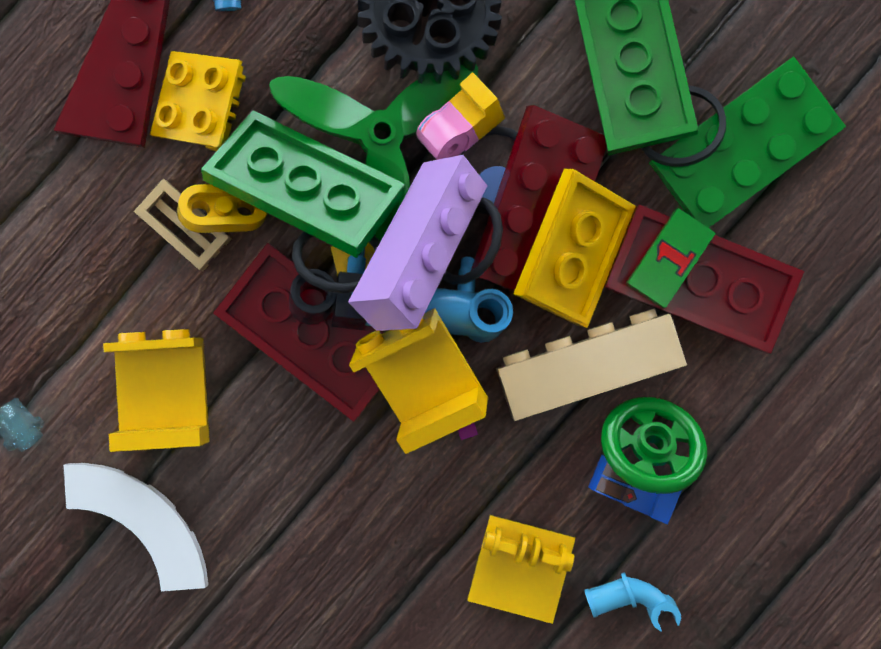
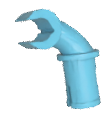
[584,572,681,632]

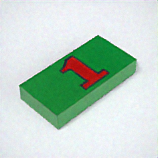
[625,208,716,309]

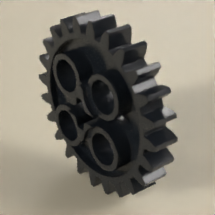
[358,0,502,84]

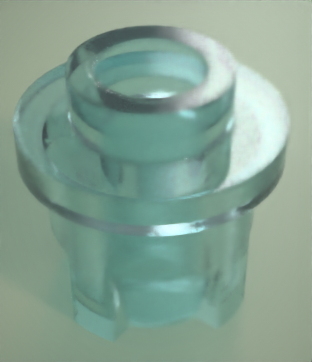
[0,398,45,452]

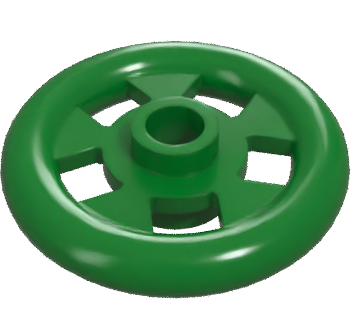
[601,397,707,494]

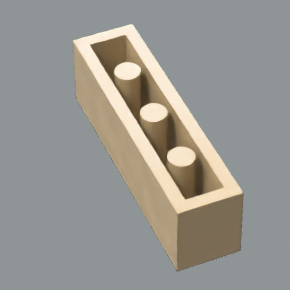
[496,308,687,421]

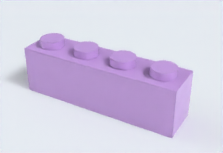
[348,155,488,331]

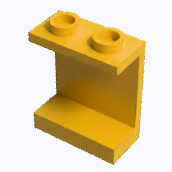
[349,308,488,454]
[103,329,210,452]

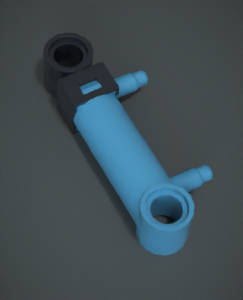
[288,248,513,343]

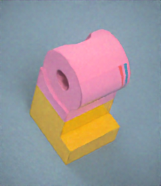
[416,72,505,160]

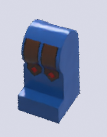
[588,454,682,525]

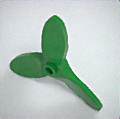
[269,65,478,241]

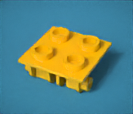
[150,51,246,151]
[467,515,575,624]

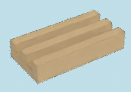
[134,179,232,271]

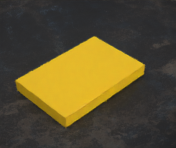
[513,168,636,328]

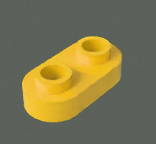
[177,184,267,233]

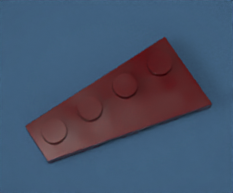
[54,0,170,148]

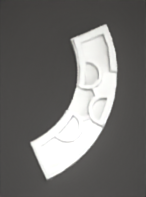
[63,463,209,591]

